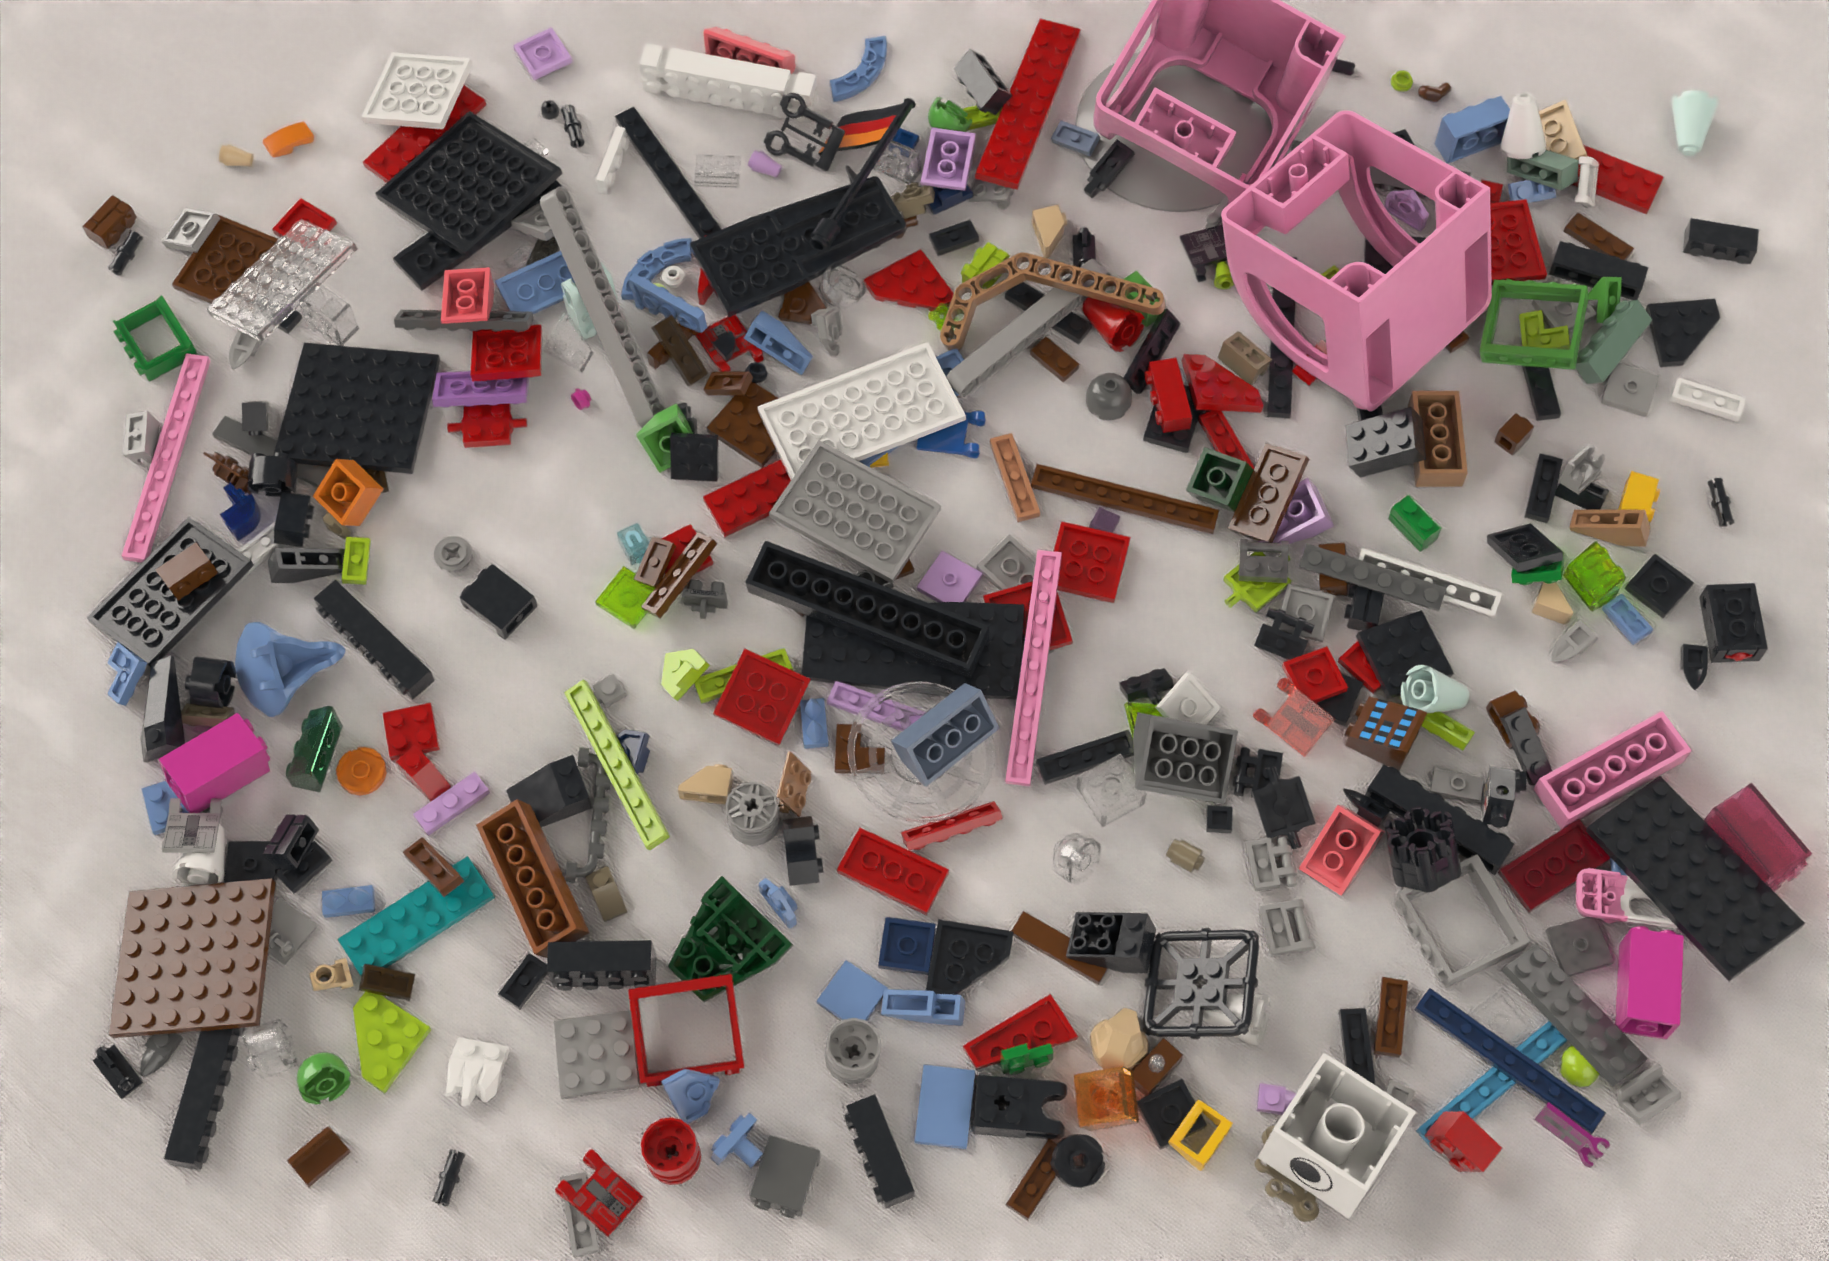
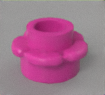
[571,388,592,410]

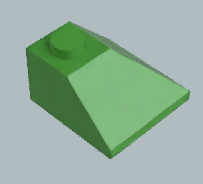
[636,403,693,473]

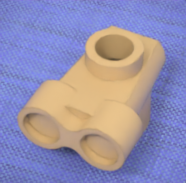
[309,958,353,991]

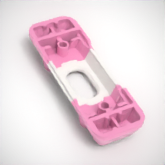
[1576,868,1681,932]

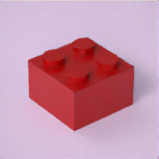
[1424,1111,1502,1173]

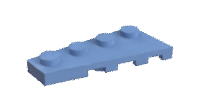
[628,273,707,333]

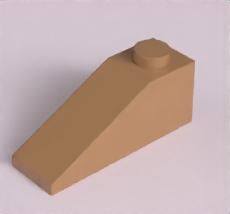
[1569,510,1651,547]

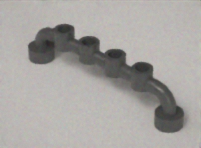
[565,747,611,883]

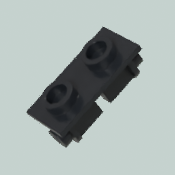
[1072,227,1096,267]
[92,1044,143,1099]

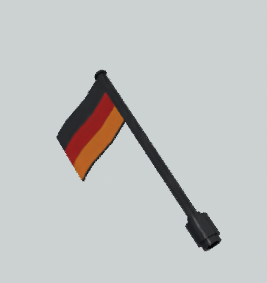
[809,98,916,252]

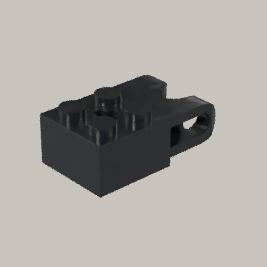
[973,1075,1068,1140]

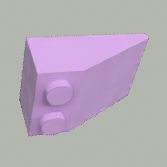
[921,128,976,191]
[1258,478,1334,544]

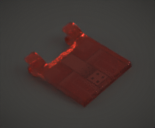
[1253,678,1336,757]

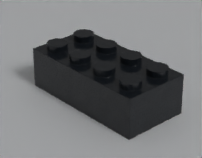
[547,940,657,991]

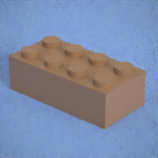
[1408,391,1468,487]

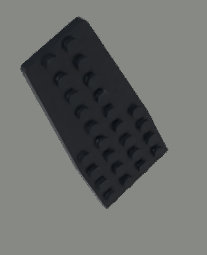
[689,176,906,317]
[802,602,1024,700]

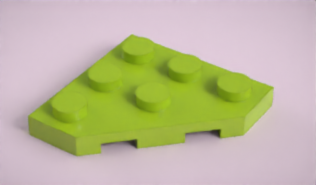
[353,992,432,1093]

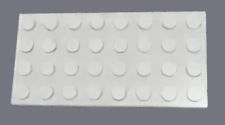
[758,342,966,480]

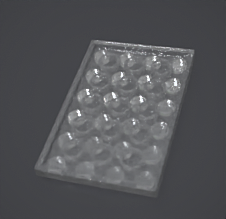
[206,219,358,341]

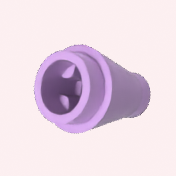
[748,150,782,178]

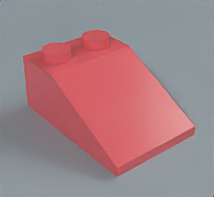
[441,267,495,324]
[1298,805,1385,896]

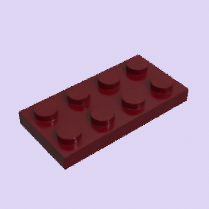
[1498,819,1611,913]

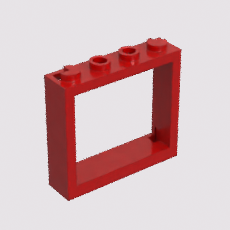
[628,974,745,1087]

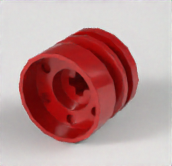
[641,1117,702,1185]

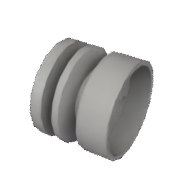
[725,782,780,846]
[825,1018,881,1084]

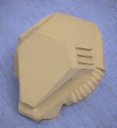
[1090,1008,1149,1074]

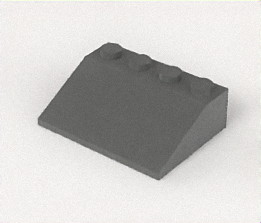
[1133,712,1238,804]

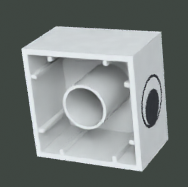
[1257,1053,1416,1218]

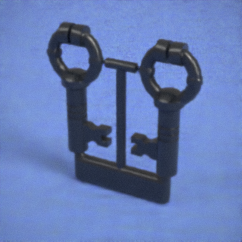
[763,93,845,171]

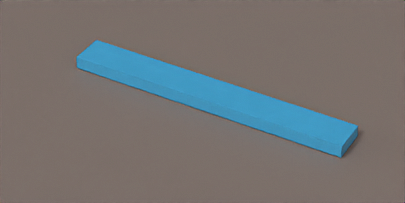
[1416,1021,1568,1151]

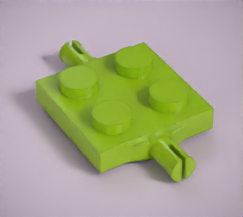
[1223,552,1292,613]

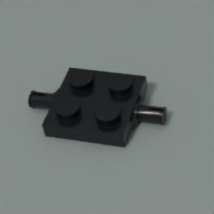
[1251,765,1316,849]

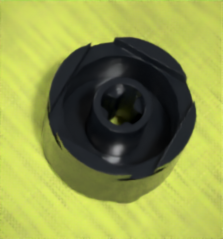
[247,452,298,497]
[185,656,236,708]

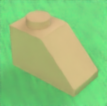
[1032,205,1067,259]
[678,764,733,805]

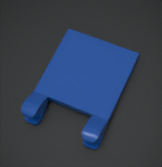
[916,411,986,459]

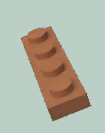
[990,433,1040,522]

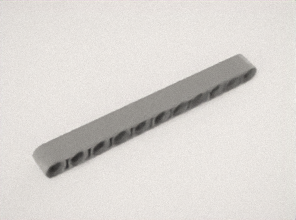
[540,187,665,428]

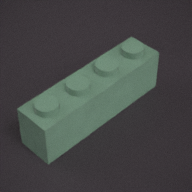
[1575,300,1652,384]

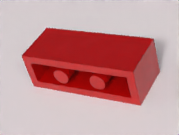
[1145,357,1192,433]

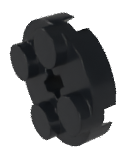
[1051,1134,1105,1188]

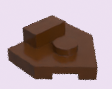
[778,282,827,324]

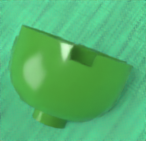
[928,97,972,132]
[296,1052,351,1104]

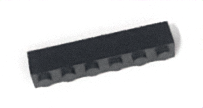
[314,579,435,699]
[1365,764,1515,875]
[164,1028,245,1170]

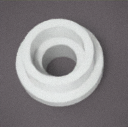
[662,266,685,288]

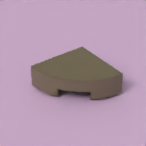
[322,512,352,540]

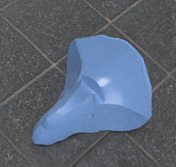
[235,622,346,717]

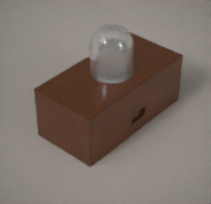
[1128,1038,1183,1096]

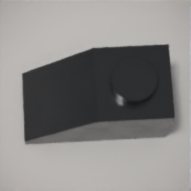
[242,401,269,435]

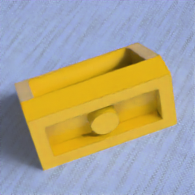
[1168,1100,1233,1171]

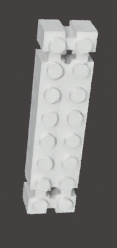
[639,43,818,123]

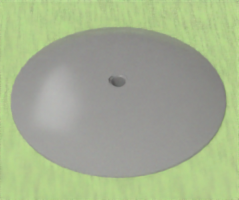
[1076,52,1272,212]

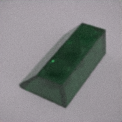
[286,706,343,792]

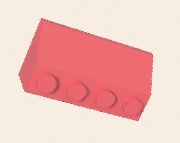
[703,27,796,74]

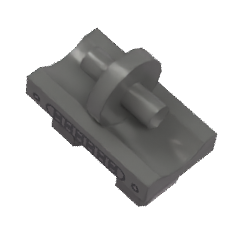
[682,579,728,619]

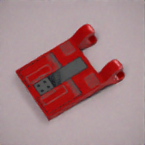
[695,315,764,372]
[555,1149,643,1237]

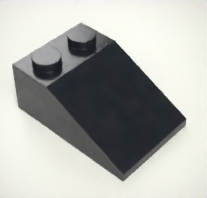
[506,755,593,828]

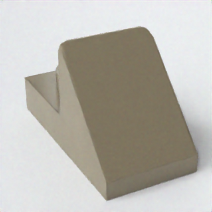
[585,866,627,922]

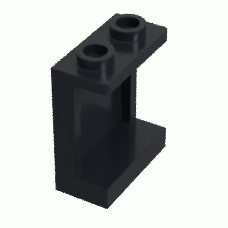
[459,564,537,640]

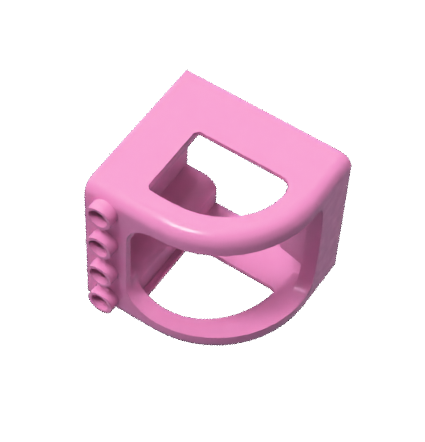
[1093,0,1346,205]
[1221,111,1492,411]

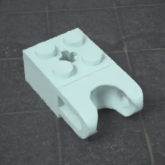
[561,262,618,341]

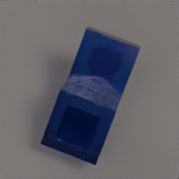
[220,482,261,541]

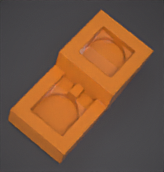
[262,121,314,158]

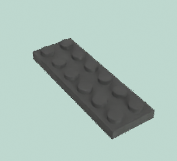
[1502,944,1648,1087]

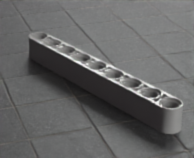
[946,259,1110,397]

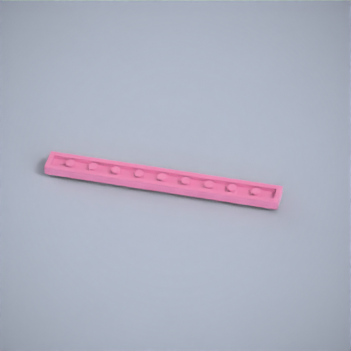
[122,353,211,563]
[1005,550,1062,786]

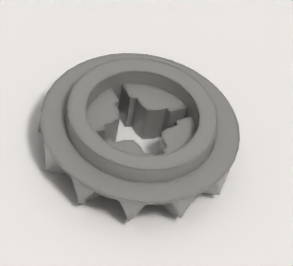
[434,537,472,572]

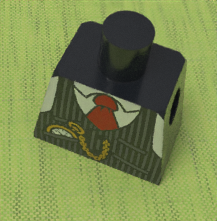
[1480,766,1515,828]

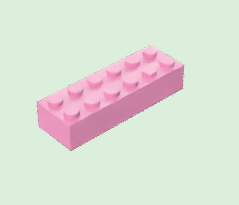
[1533,711,1692,829]

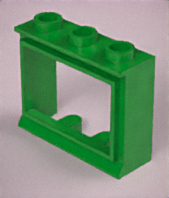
[113,295,198,382]

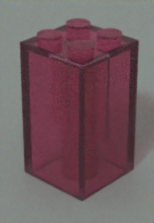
[1704,782,1812,892]

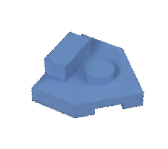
[758,878,798,929]
[661,1069,720,1124]

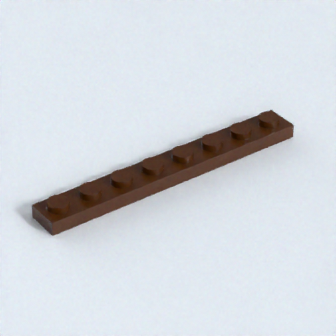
[1031,464,1220,534]

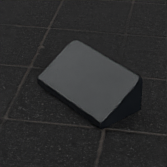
[1555,483,1609,510]

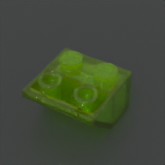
[1563,541,1626,612]

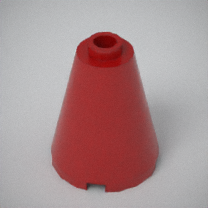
[1082,297,1145,352]

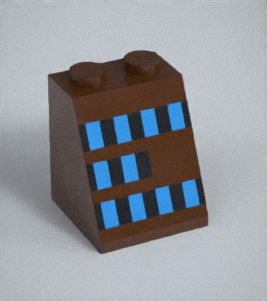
[1345,696,1428,771]

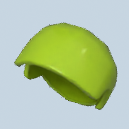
[1561,1045,1599,1087]

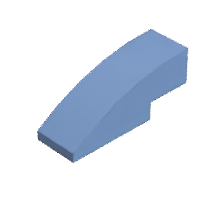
[881,989,966,1026]

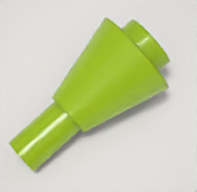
[1214,261,1235,290]

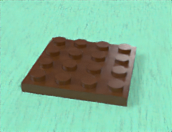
[172,215,298,320]

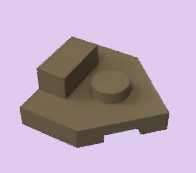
[891,182,935,219]

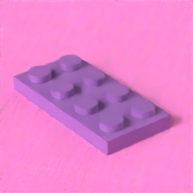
[432,371,529,408]

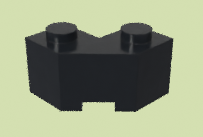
[782,816,824,886]

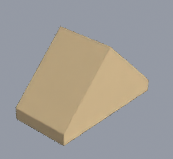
[1532,582,1574,624]

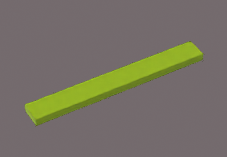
[564,679,670,851]

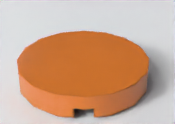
[336,747,387,796]

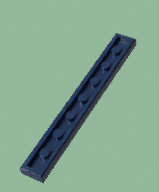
[1414,988,1606,1134]

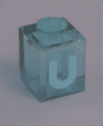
[617,523,649,566]

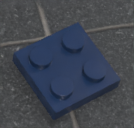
[878,917,936,975]

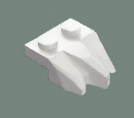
[446,1037,509,1106]

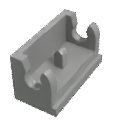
[123,411,160,465]
[1559,443,1605,495]

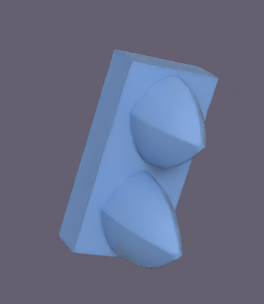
[800,698,829,749]
[322,885,375,918]

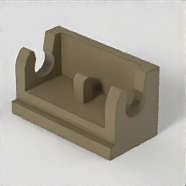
[1217,331,1272,385]

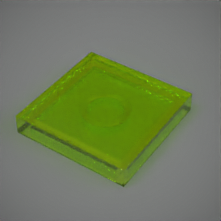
[595,566,655,629]

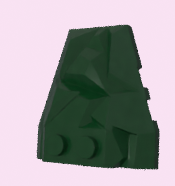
[668,876,794,1002]

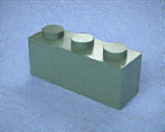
[1507,150,1579,190]

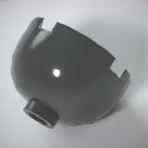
[1086,373,1132,420]

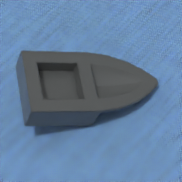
[140,1033,183,1077]

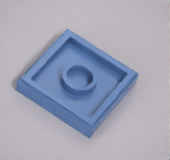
[817,960,888,1021]

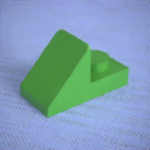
[1588,277,1622,323]

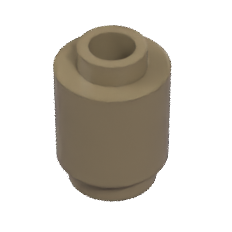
[1166,839,1205,873]

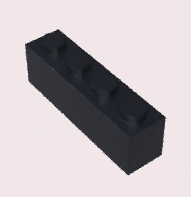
[1548,241,1649,300]
[843,1094,915,1209]

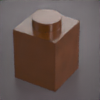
[1494,413,1534,456]

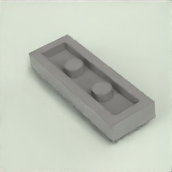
[560,1172,600,1258]

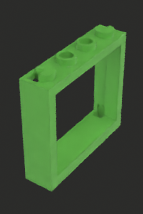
[1479,279,1589,370]

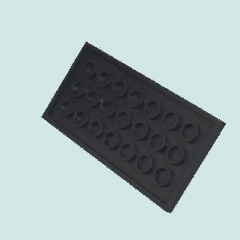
[1586,776,1805,982]

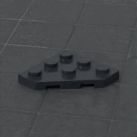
[1646,299,1720,367]
[926,919,1014,995]

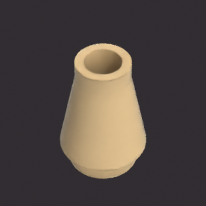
[219,144,254,167]

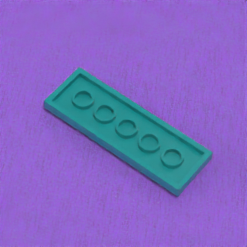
[337,856,495,976]

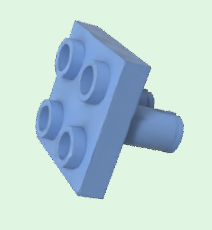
[711,1112,763,1168]

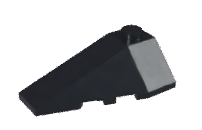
[141,656,185,763]

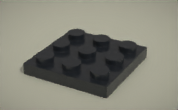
[1356,610,1454,700]

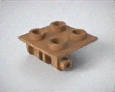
[776,751,811,817]

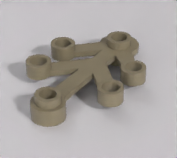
[1255,1125,1319,1222]

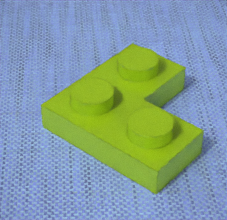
[1519,310,1571,350]

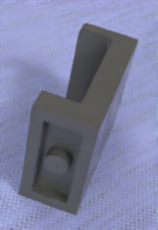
[750,1135,821,1218]

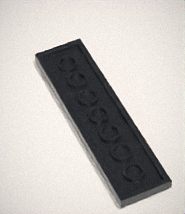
[393,180,562,291]

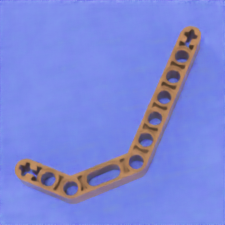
[940,252,1166,351]

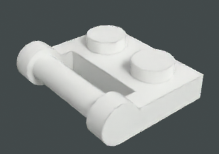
[1575,157,1599,207]

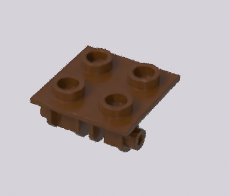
[203,452,252,494]

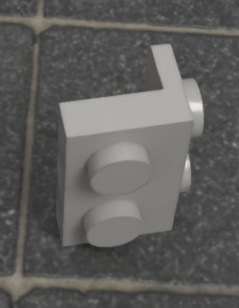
[1618,1064,1681,1125]

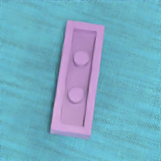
[413,772,490,836]

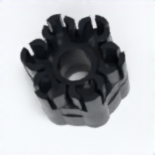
[1385,807,1461,893]

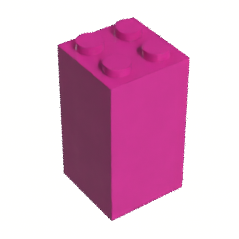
[159,713,270,813]
[1615,926,1684,1040]

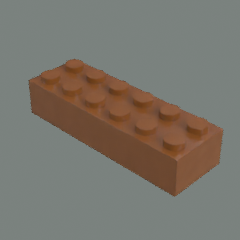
[476,799,590,958]

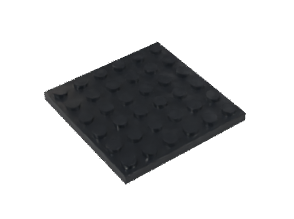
[375,111,562,258]
[273,343,440,474]

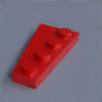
[963,994,1078,1070]

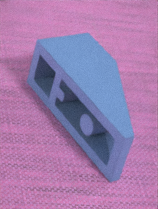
[744,310,813,375]

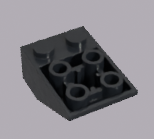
[1066,912,1156,973]

